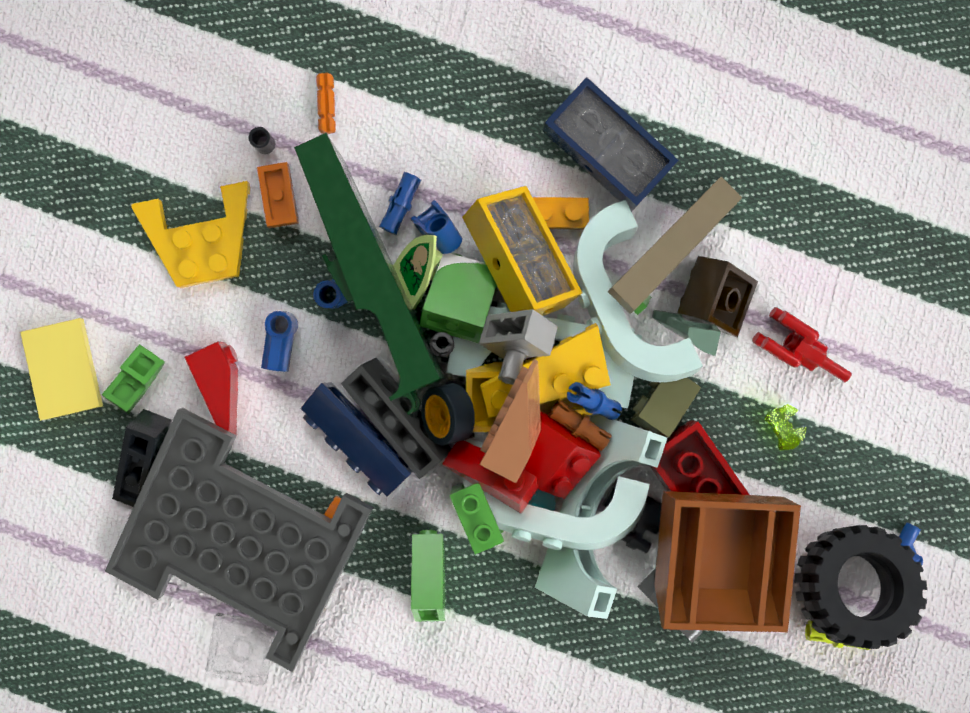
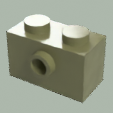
[631,377,701,438]

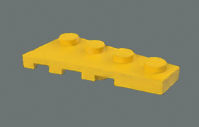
[480,323,611,418]

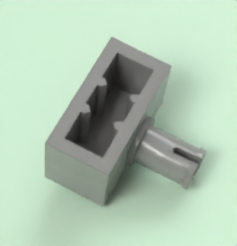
[479,309,558,385]

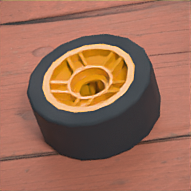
[421,383,475,446]

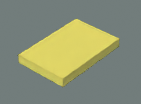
[20,318,103,421]

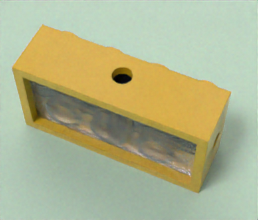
[462,186,583,316]

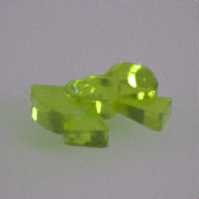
[765,404,807,451]

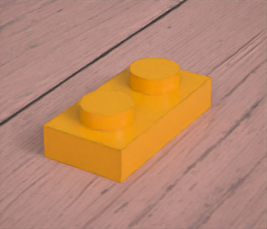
[533,197,589,230]

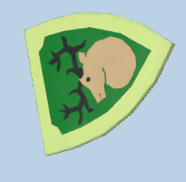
[393,235,443,309]

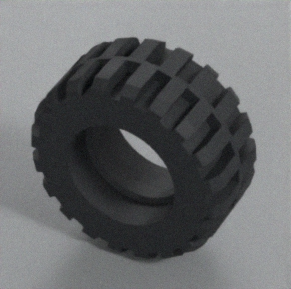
[794,525,928,649]

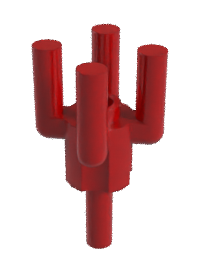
[752,307,852,382]

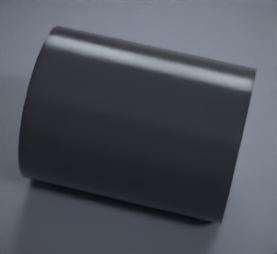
[248,127,276,154]

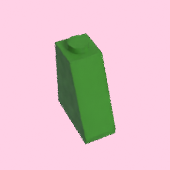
[411,530,445,622]

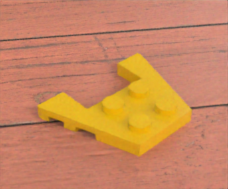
[131,181,251,288]

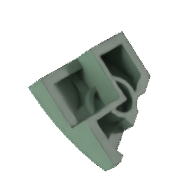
[652,310,721,356]

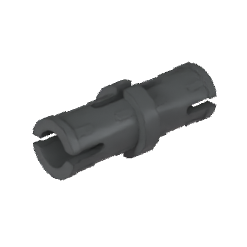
[430,332,454,357]

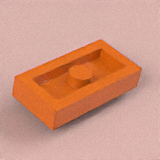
[257,162,299,228]

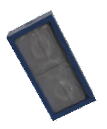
[543,77,679,212]

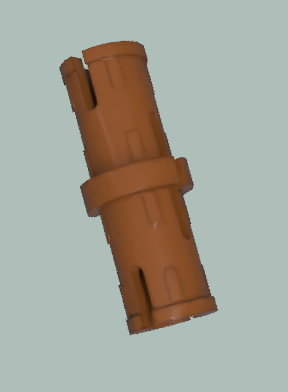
[548,400,612,451]

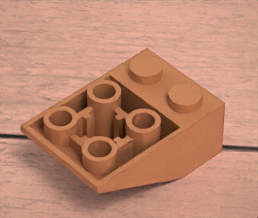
[480,359,541,483]

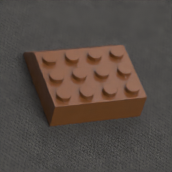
[654,491,801,633]

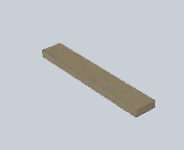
[607,177,742,314]

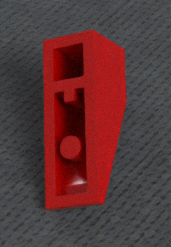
[184,341,238,435]
[442,441,538,514]

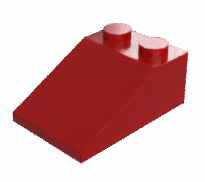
[524,411,601,499]

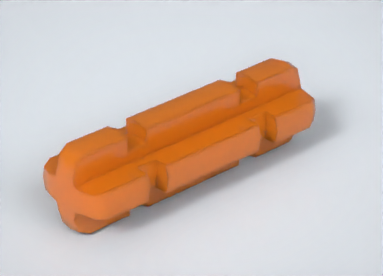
[316,73,336,134]

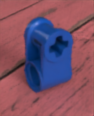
[410,200,463,254]

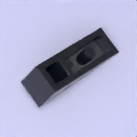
[112,409,172,507]

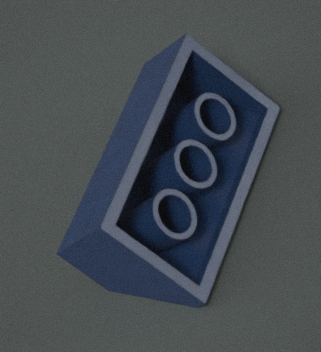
[300,382,413,497]

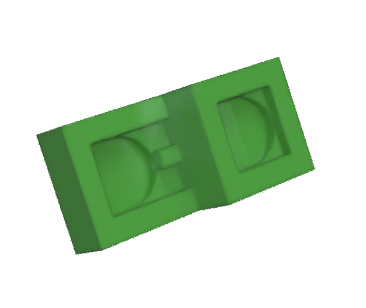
[102,344,165,414]

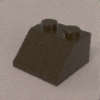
[677,256,758,338]

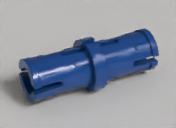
[379,172,422,235]
[567,382,622,420]

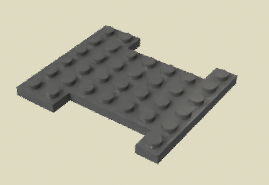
[105,408,374,672]

